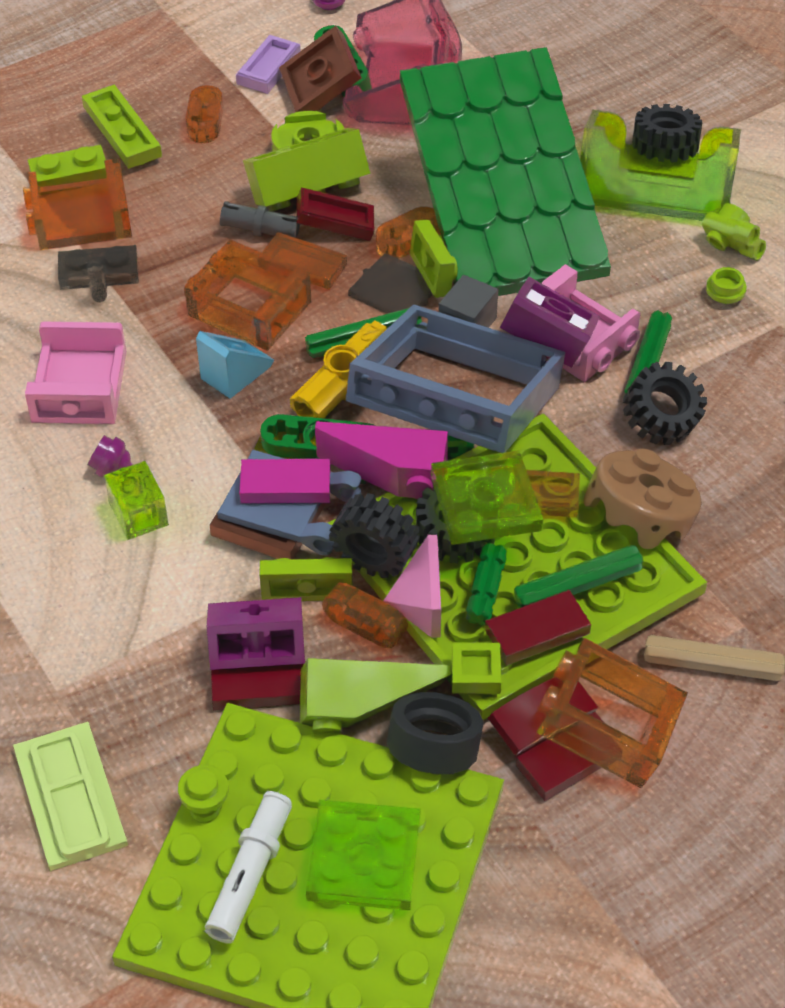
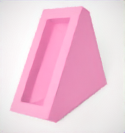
[383,535,441,638]

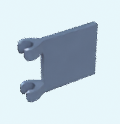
[217,450,361,556]

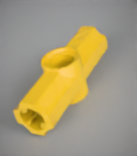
[290,320,387,418]

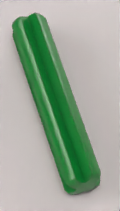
[305,308,422,358]
[623,310,673,399]
[514,545,643,608]

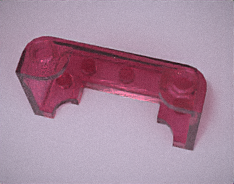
[343,0,462,125]

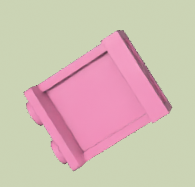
[511,264,640,383]
[25,322,127,424]

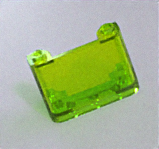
[580,109,741,221]

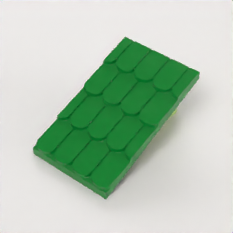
[400,47,611,296]

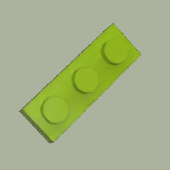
[82,84,162,169]

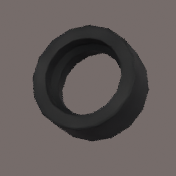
[387,692,484,774]

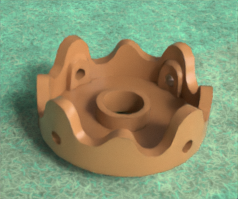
[584,448,702,549]

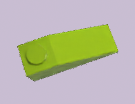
[300,658,451,733]

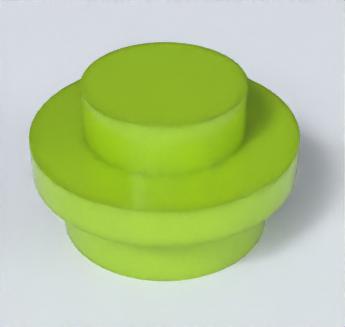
[706,267,747,304]
[178,765,229,815]

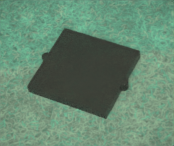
[348,253,433,314]

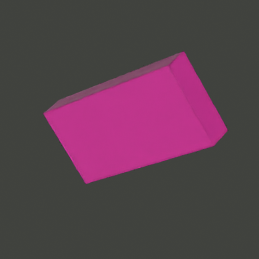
[239,459,330,503]

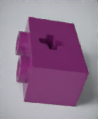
[206,597,305,670]

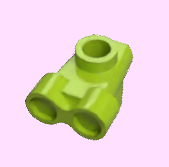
[702,203,766,261]

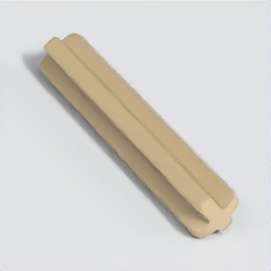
[644,635,785,681]

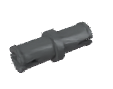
[220,201,300,241]

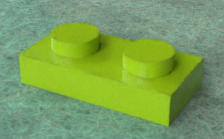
[28,144,110,194]
[410,220,458,298]
[259,557,353,601]

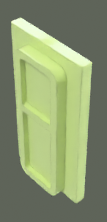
[13,722,128,871]

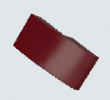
[488,670,599,756]

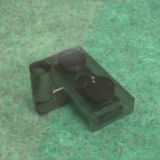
[58,245,139,303]

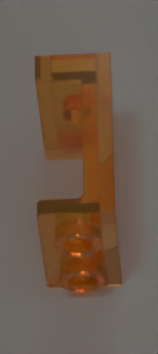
[23,158,132,250]

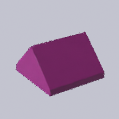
[499,277,600,368]

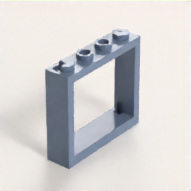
[346,304,566,454]

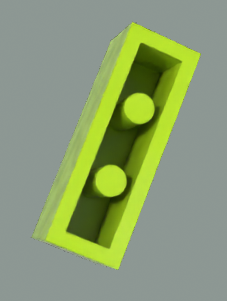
[243,128,371,211]

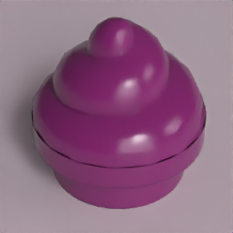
[87,435,134,478]

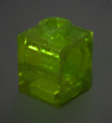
[104,461,169,540]

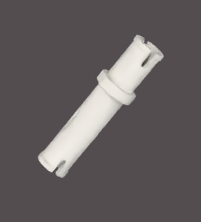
[205,791,292,943]

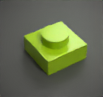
[452,642,501,694]

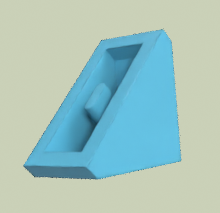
[196,331,274,399]

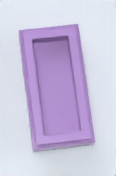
[236,35,301,94]

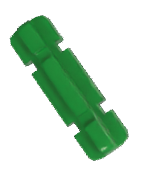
[466,543,507,626]

